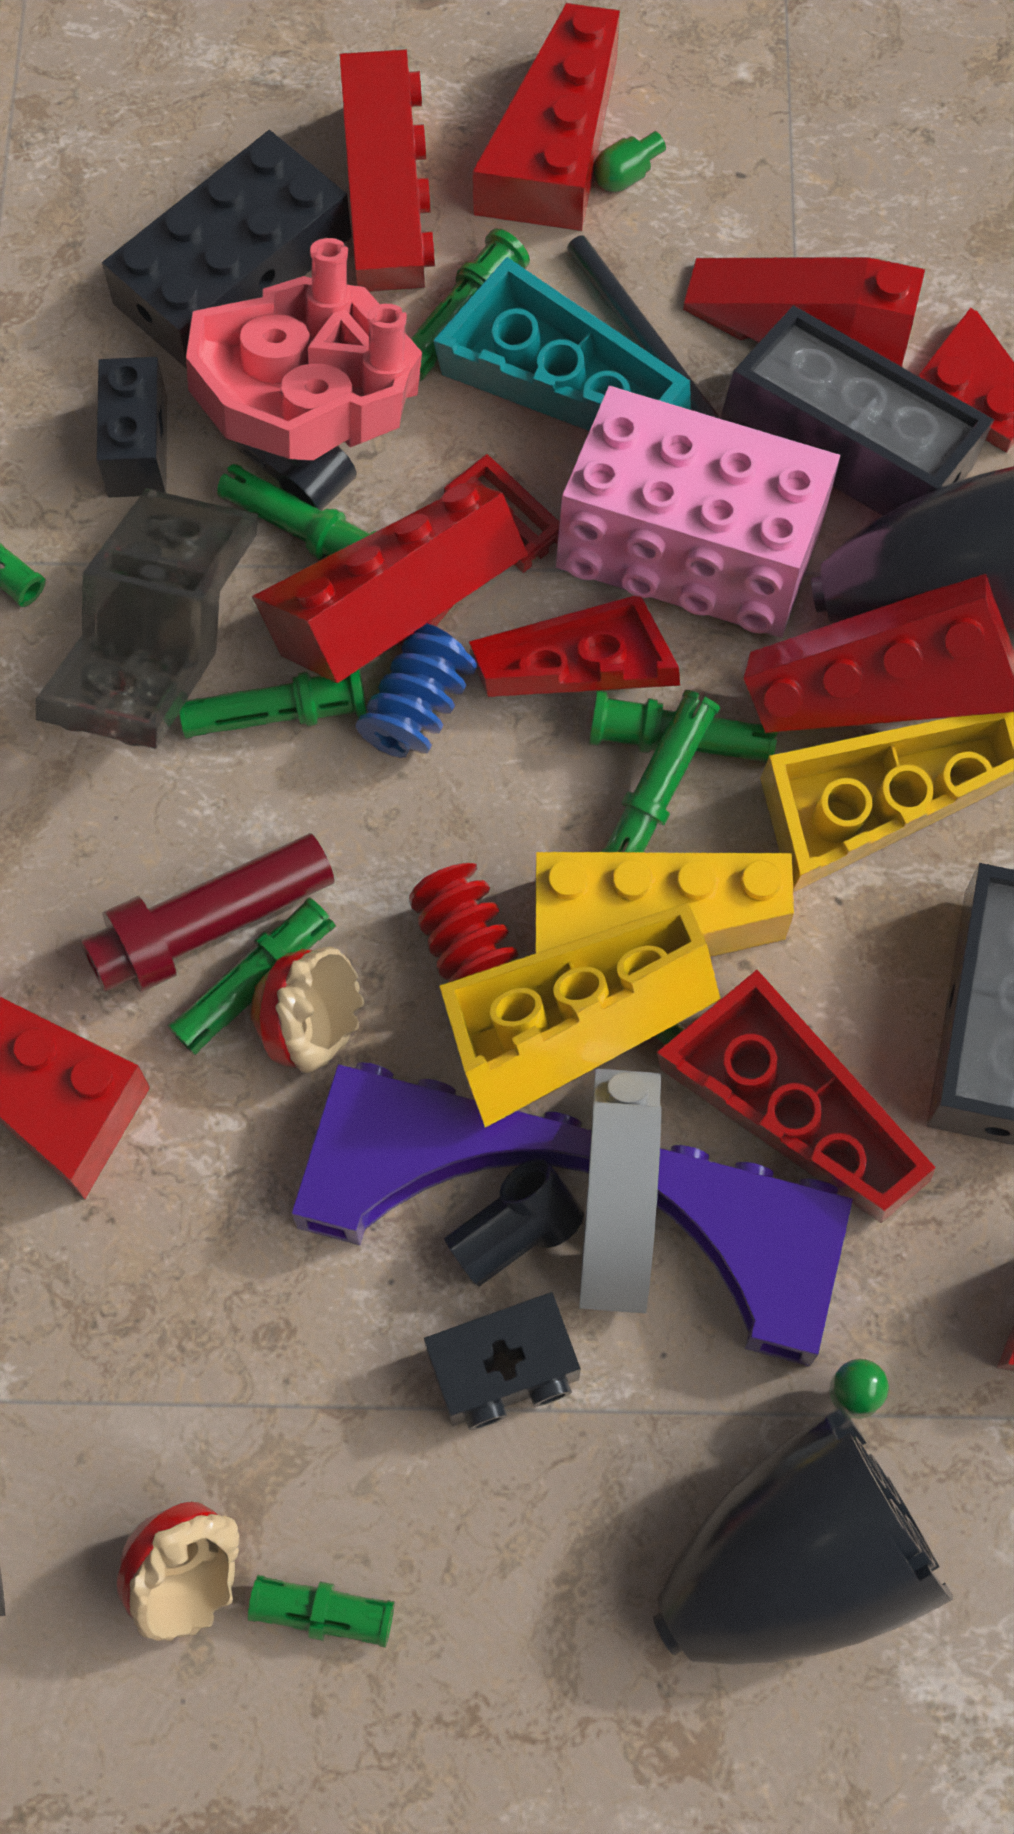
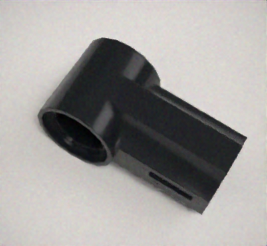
[236,442,357,511]
[443,1159,584,1287]

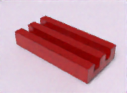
[444,454,560,573]

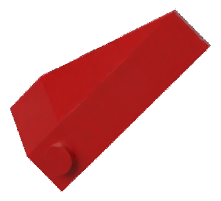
[683,257,925,367]

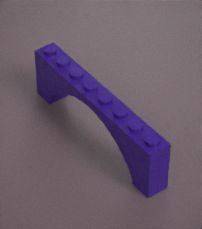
[292,1062,853,1366]

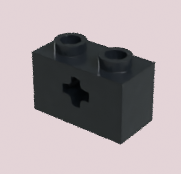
[97,357,167,498]
[424,1292,581,1430]

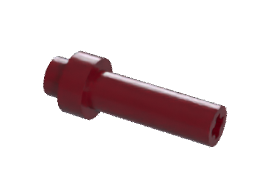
[80,833,335,993]

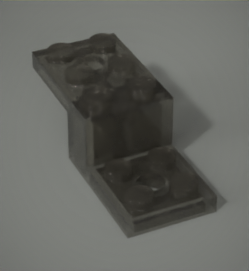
[36,488,258,749]

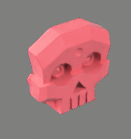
[186,238,422,460]

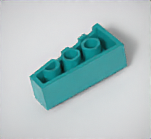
[433,257,691,431]

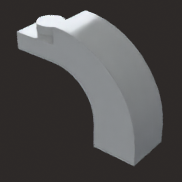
[579,1068,662,1313]

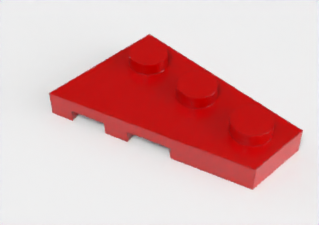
[469,595,681,697]

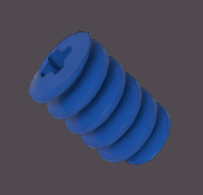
[355,623,478,758]

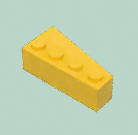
[760,712,1014,892]
[439,903,721,1128]

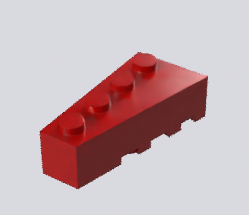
[473,3,620,231]
[339,49,435,292]
[252,483,528,683]
[743,574,1014,733]
[657,969,936,1223]
[0,997,150,1199]

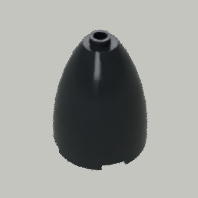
[811,466,1014,649]
[653,1407,953,1665]

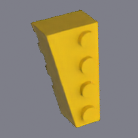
[535,852,794,957]

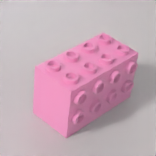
[556,386,840,638]

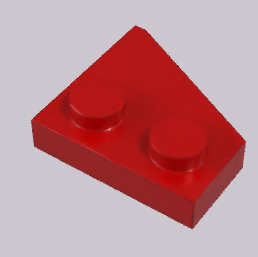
[918,307,1014,453]

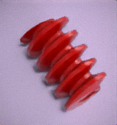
[409,863,519,983]

